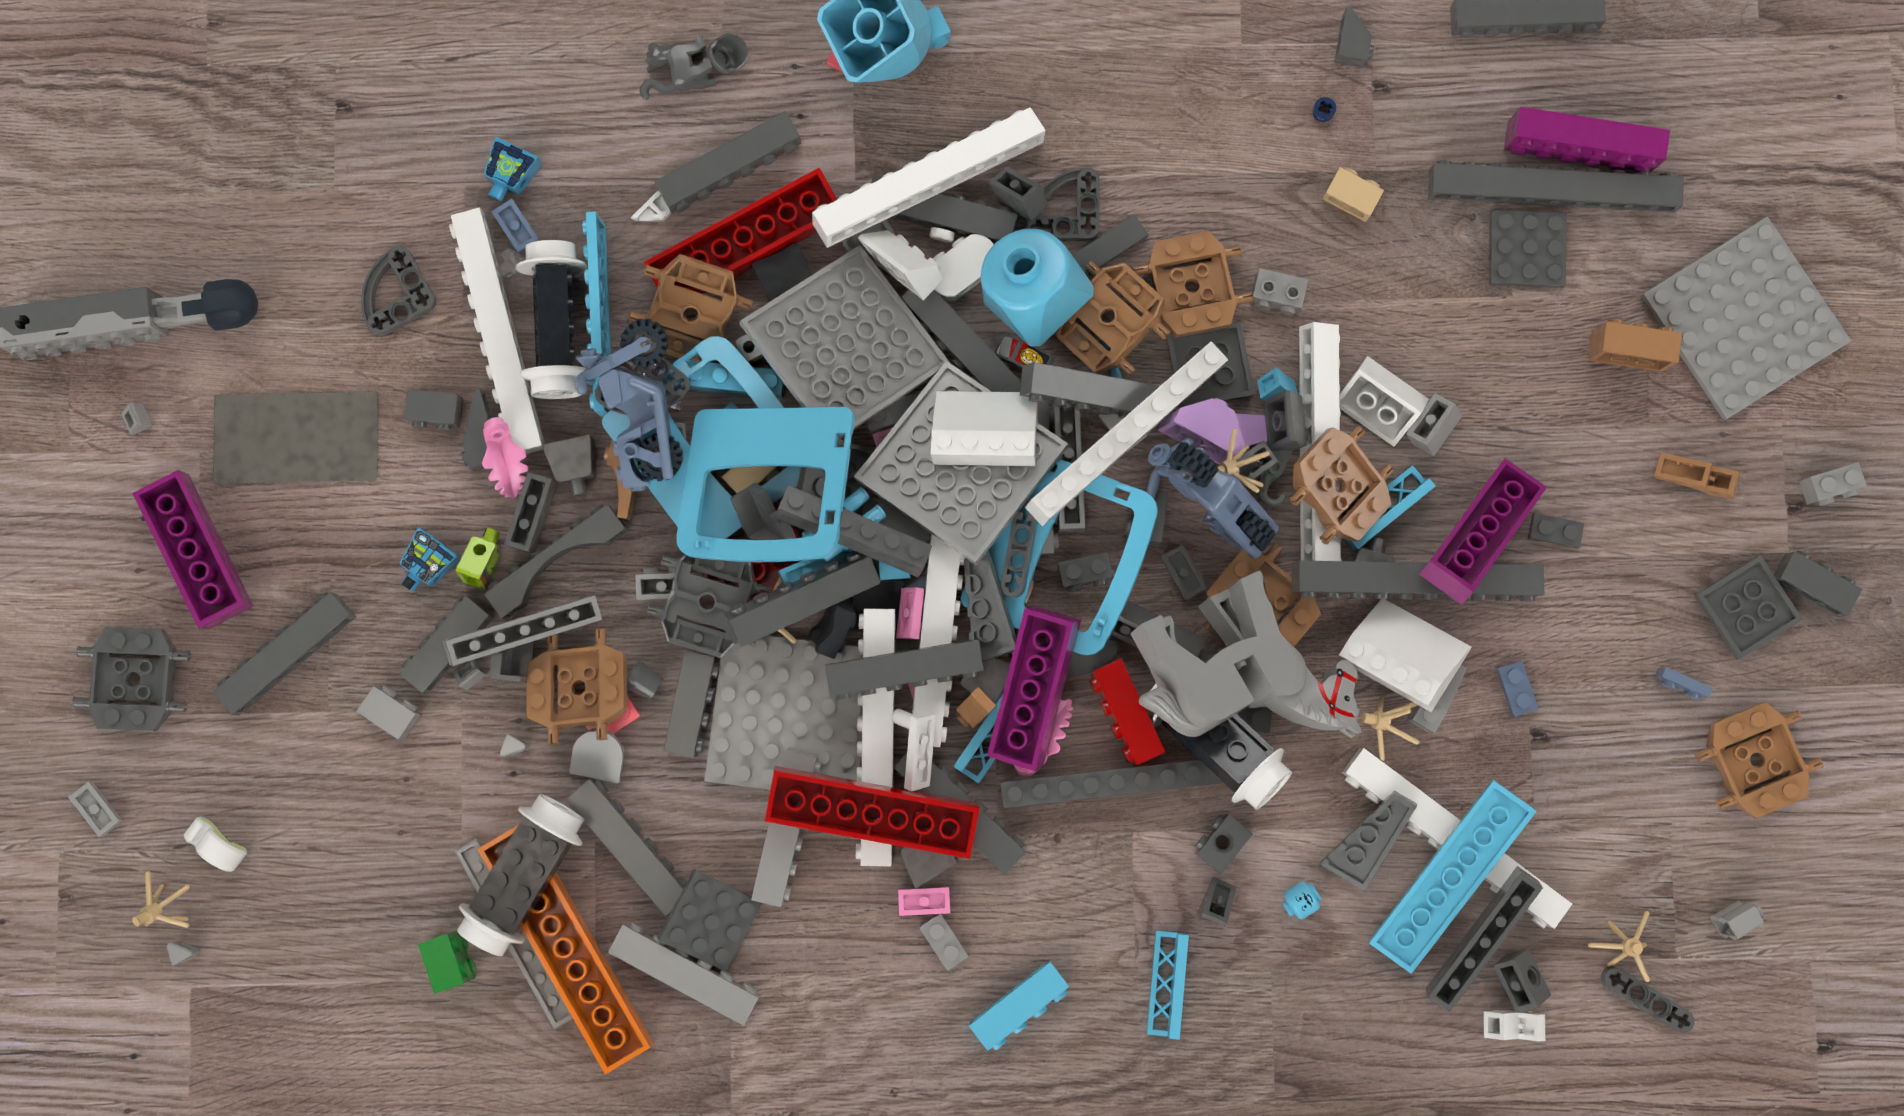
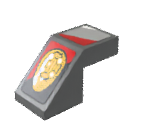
[995,334,1056,370]

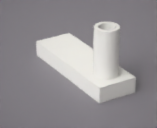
[892,709,936,791]

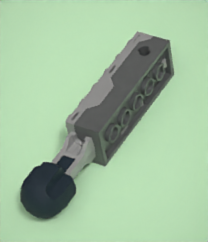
[0,279,259,360]

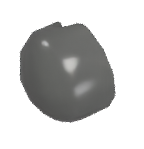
[708,33,748,74]

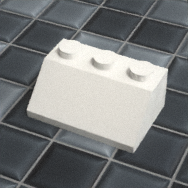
[858,230,944,301]
[1339,356,1429,447]

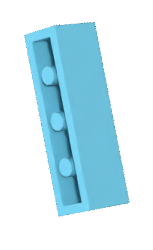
[681,360,785,400]
[969,960,1069,1051]

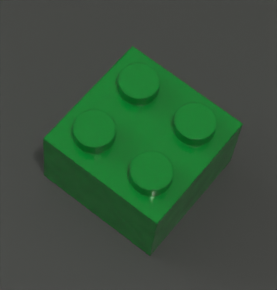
[418,931,477,994]

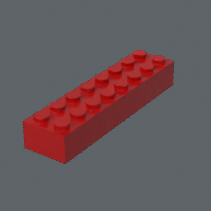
[643,167,837,294]
[764,766,980,859]

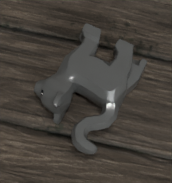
[640,35,716,100]

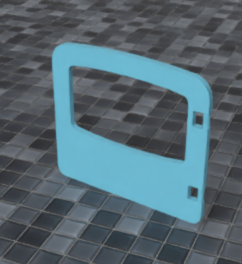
[602,336,801,539]
[677,407,855,562]
[961,459,1158,655]

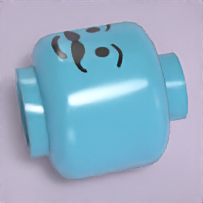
[1282,881,1322,920]

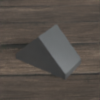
[1198,877,1237,926]

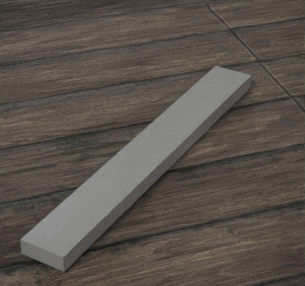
[454,838,573,1030]

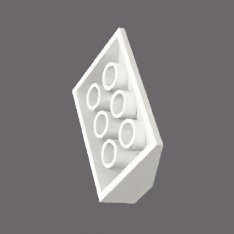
[931,391,1038,466]
[1339,599,1472,712]

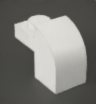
[1484,1010,1546,1042]

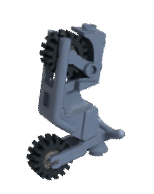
[575,318,683,491]
[1146,438,1279,559]

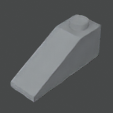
[1407,665,1467,733]

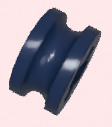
[1312,97,1336,122]

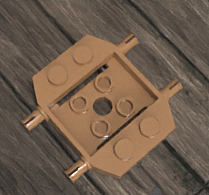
[1132,231,1253,338]
[628,254,753,362]
[1056,261,1171,377]
[1290,426,1394,544]
[1204,542,1321,647]
[526,629,627,745]
[1694,702,1824,818]

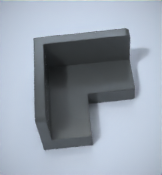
[731,483,796,540]
[489,641,535,683]

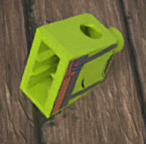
[455,528,501,591]

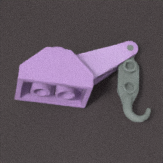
[1158,398,1293,506]

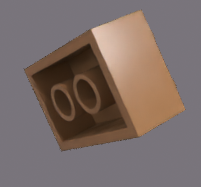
[1588,319,1682,372]

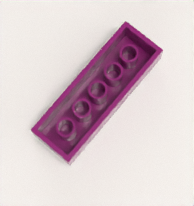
[1504,106,1670,173]
[1419,458,1547,605]
[132,470,254,630]
[987,605,1081,771]

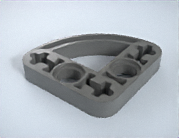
[1027,168,1100,241]
[361,246,436,337]
[595,348,690,415]

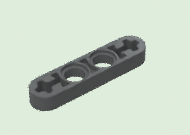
[1001,499,1038,598]
[1601,967,1695,1033]

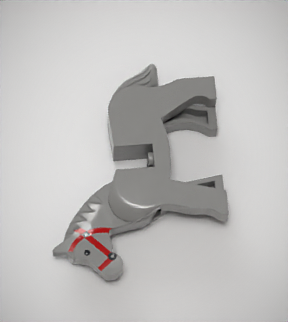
[1130,570,1362,738]

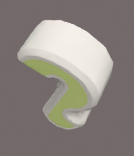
[183,817,247,872]

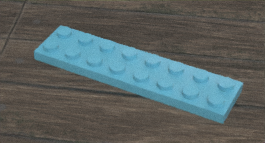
[582,211,611,418]
[1369,779,1537,974]

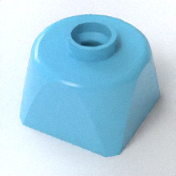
[817,0,932,83]
[981,229,1094,346]

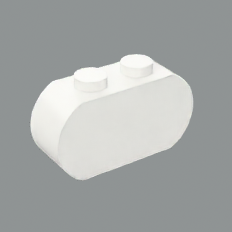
[933,234,994,302]

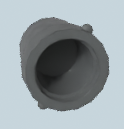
[627,661,663,700]

